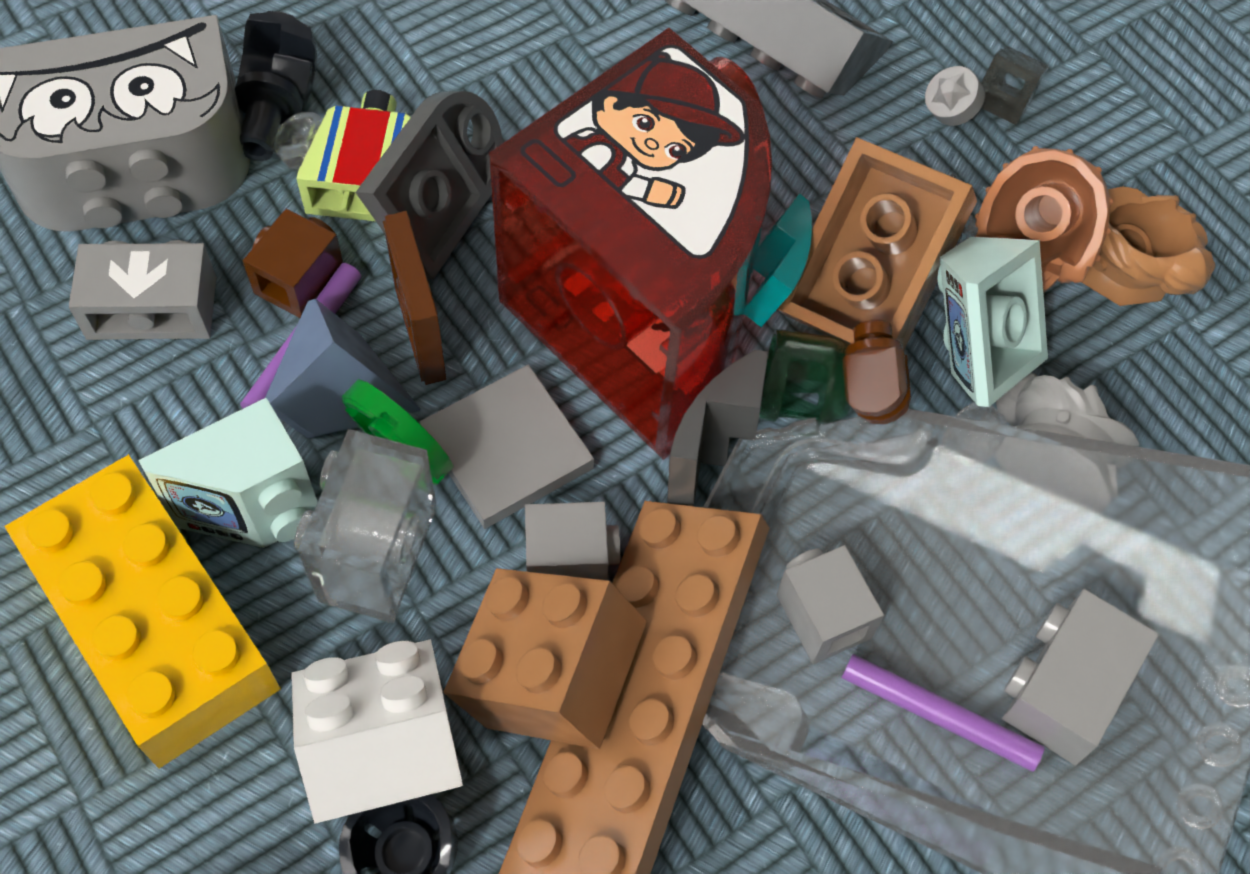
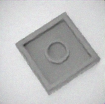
[420,364,594,529]

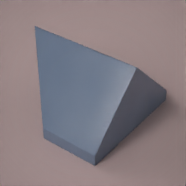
[265,299,421,438]

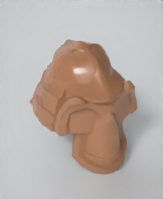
[974,146,1114,293]

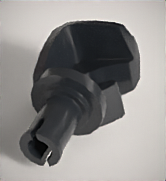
[235,11,317,161]

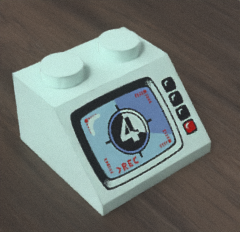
[938,237,1048,407]
[138,398,323,548]

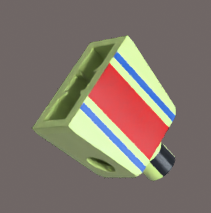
[296,90,411,221]

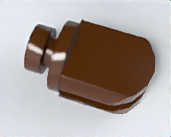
[843,320,911,425]

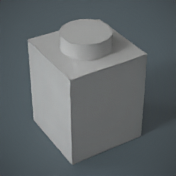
[525,502,620,580]
[776,545,884,664]

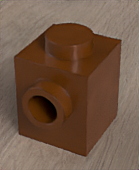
[242,208,343,318]

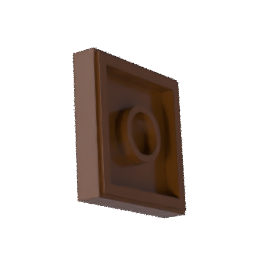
[383,211,446,385]

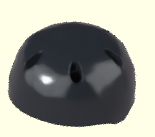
[339,794,458,874]

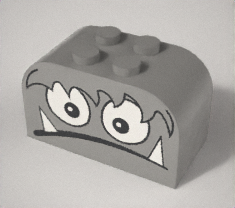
[0,15,250,231]

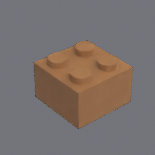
[443,568,647,749]

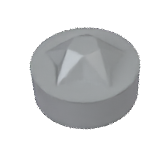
[925,66,985,126]

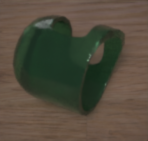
[758,329,852,426]

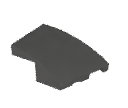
[667,350,768,506]

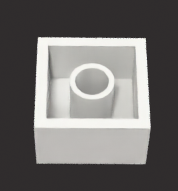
[292,639,463,824]

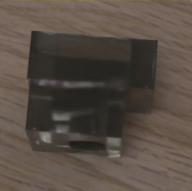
[981,46,1049,125]

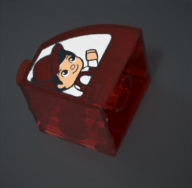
[489,28,772,460]

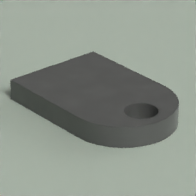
[355,91,503,280]

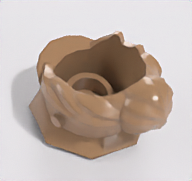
[1081,186,1215,306]

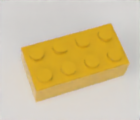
[4,454,281,769]

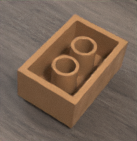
[777,137,977,350]

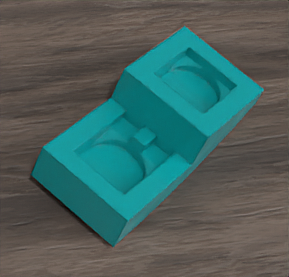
[742,193,812,327]

